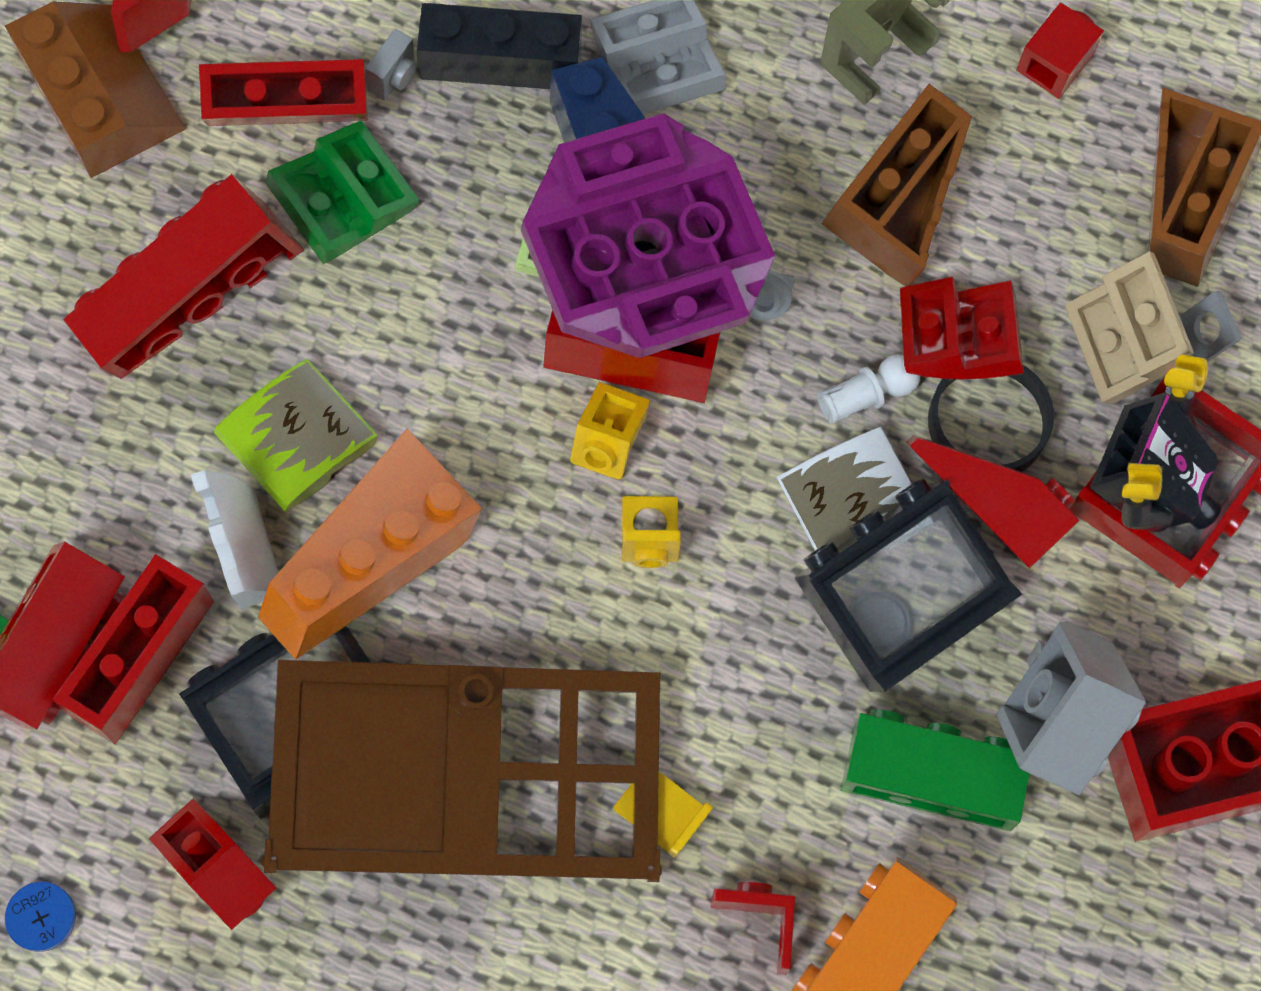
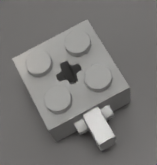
[996,621,1146,795]

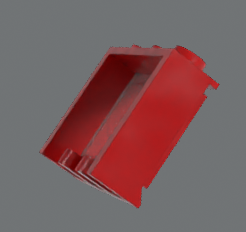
[1069,376,1261,589]

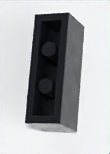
[416,3,582,89]

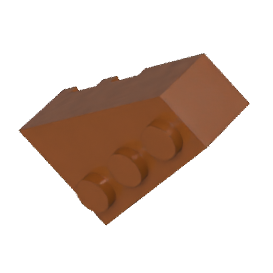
[821,83,972,286]
[1148,88,1261,287]

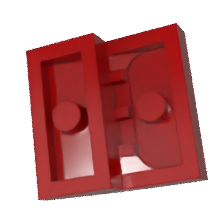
[900,276,1024,379]

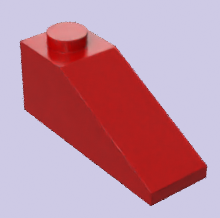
[906,435,1080,568]

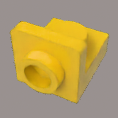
[570,382,651,480]

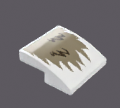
[777,427,935,551]

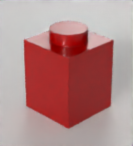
[1016,2,1104,99]

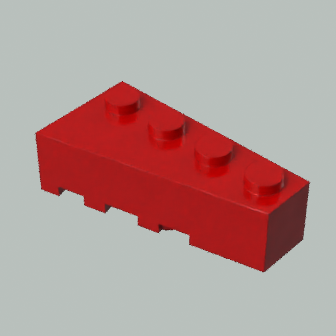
[63,174,305,379]

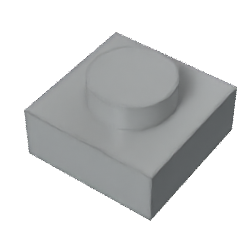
[365,28,417,101]

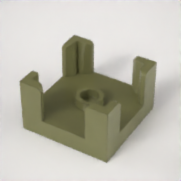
[820,0,950,105]

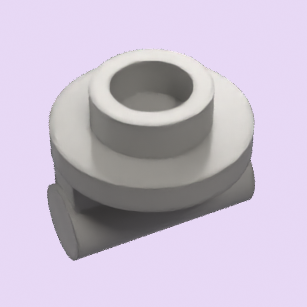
[750,270,794,320]

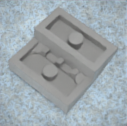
[590,0,726,115]

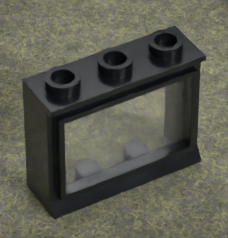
[794,478,1022,692]
[179,625,371,819]

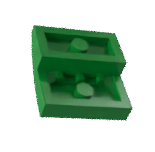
[266,120,420,264]

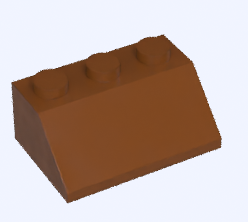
[5,1,186,178]

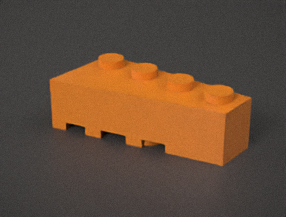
[258,428,482,660]
[791,856,957,991]

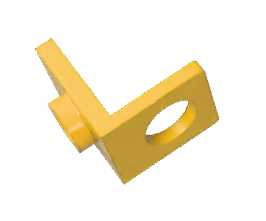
[622,496,681,568]
[613,771,713,858]

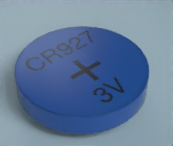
[5,882,76,952]

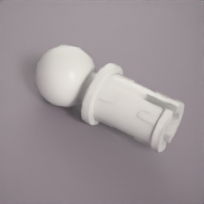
[817,354,920,424]

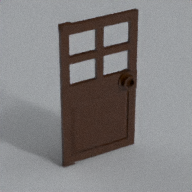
[262,660,662,883]

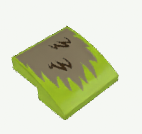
[214,358,378,512]

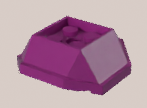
[521,113,776,358]

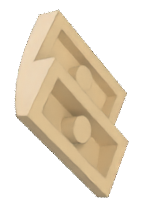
[1064,251,1194,405]

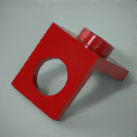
[710,882,795,975]

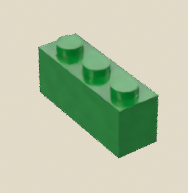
[840,709,1030,832]

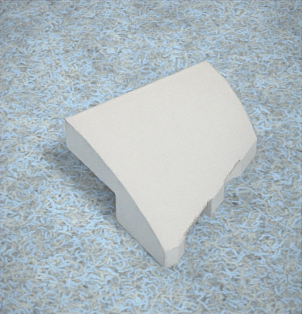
[191,470,278,609]

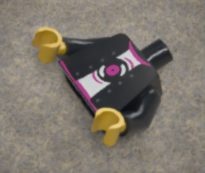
[1090,354,1221,532]

